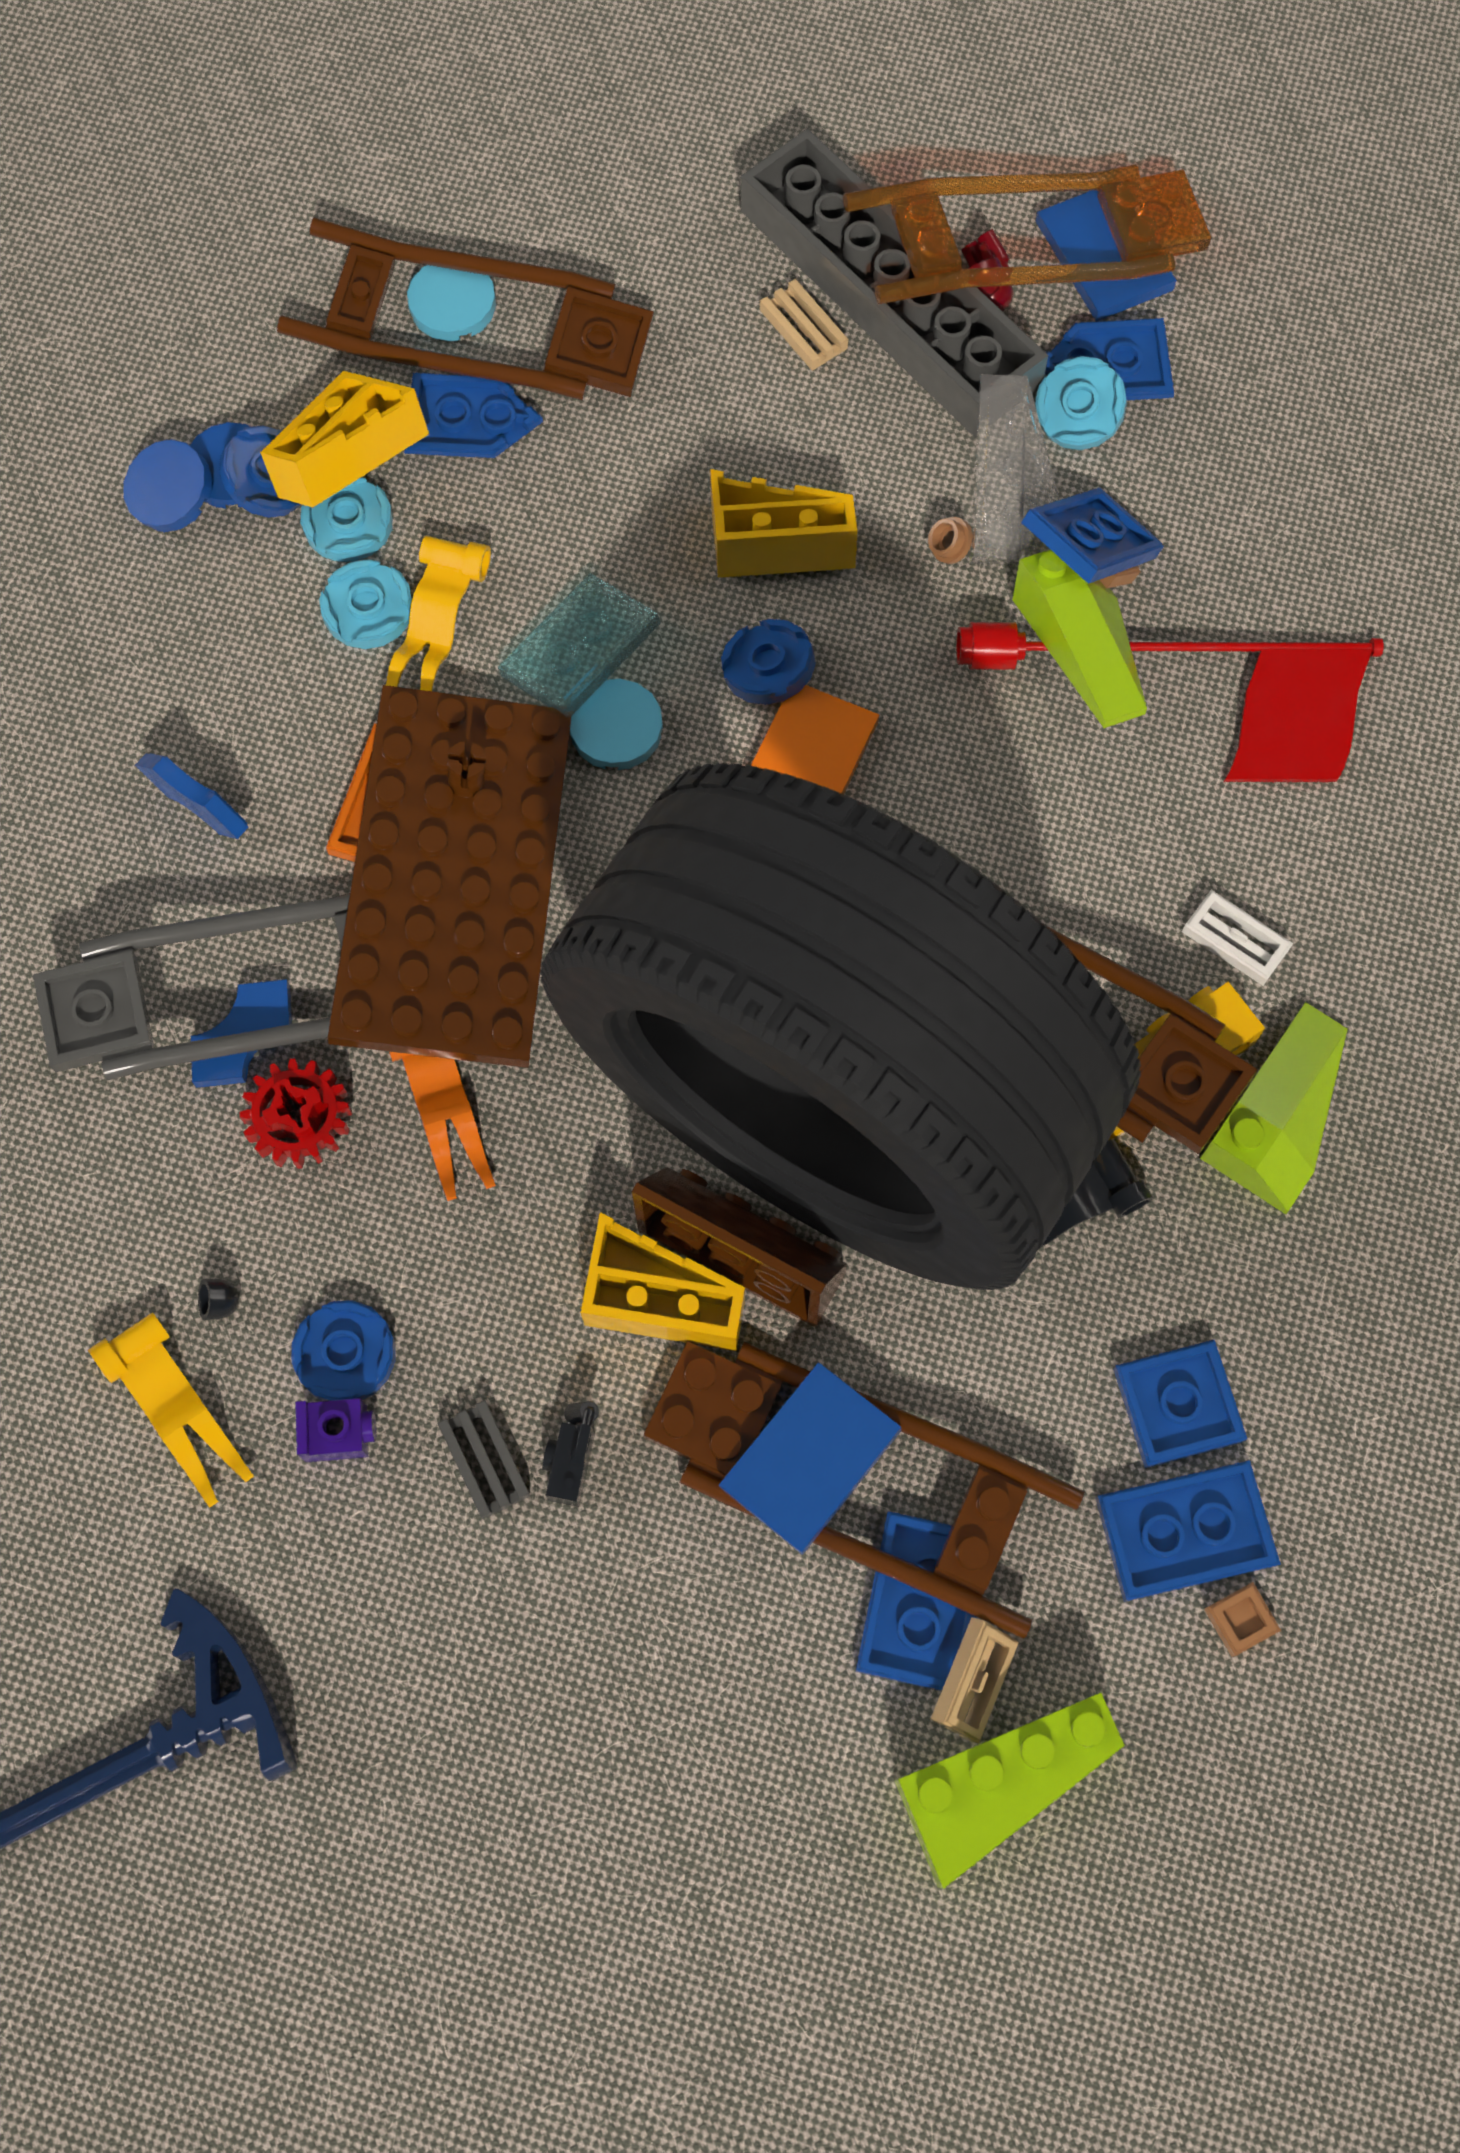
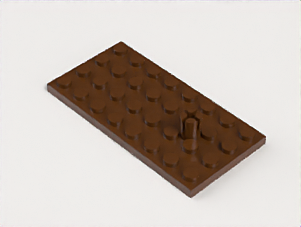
[328,685,572,1068]

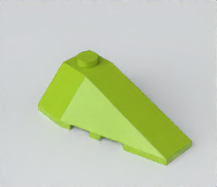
[1200,1002,1348,1214]

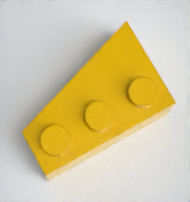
[260,371,429,508]
[710,469,858,578]
[580,1212,745,1351]

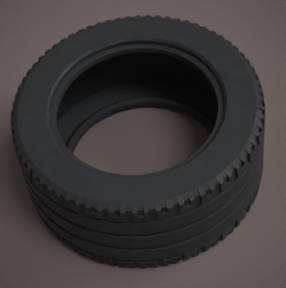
[540,763,1141,1290]

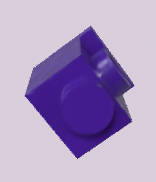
[295,1398,377,1463]

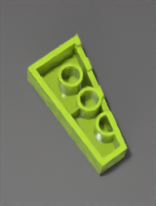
[894,1693,1125,1889]

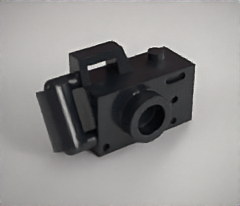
[542,1401,599,1507]

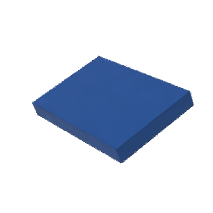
[1036,181,1177,322]
[1021,488,1164,584]
[719,1362,902,1555]
[1095,1460,1281,1602]
[855,1511,976,1692]

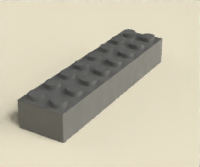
[741,128,1048,438]

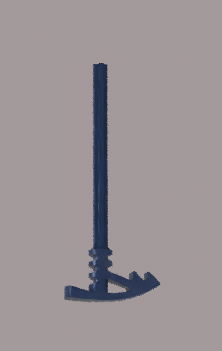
[0,1589,297,1849]

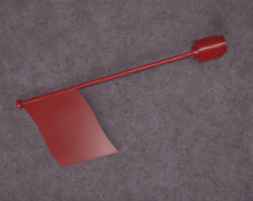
[956,622,1384,782]

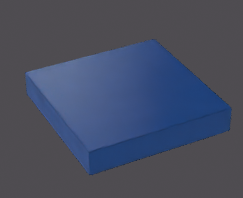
[1113,1340,1248,1469]

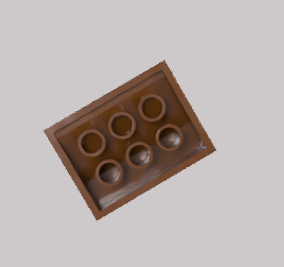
[632,1167,847,1328]

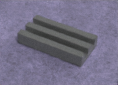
[438,1400,530,1520]

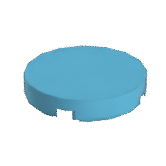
[407,265,496,342]
[1035,356,1127,450]
[300,477,393,562]
[319,559,412,649]
[570,679,663,770]

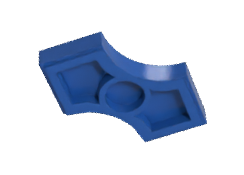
[135,753,248,839]
[190,979,292,1088]

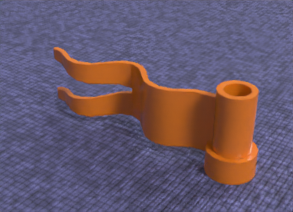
[389,1052,496,1201]

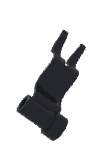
[1041,1139,1154,1247]

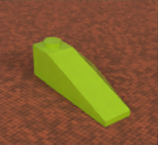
[1012,549,1147,728]

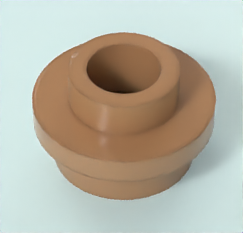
[928,517,973,564]

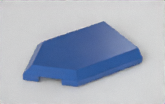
[1045,318,1174,400]
[404,373,543,458]

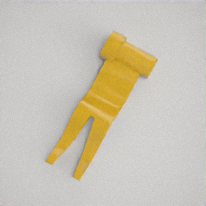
[386,535,491,691]
[88,1312,254,1508]

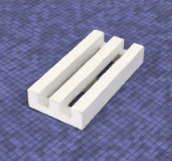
[1182,890,1293,986]

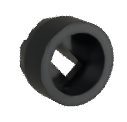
[198,1278,239,1320]

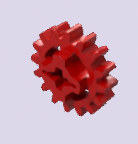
[239,1058,352,1169]

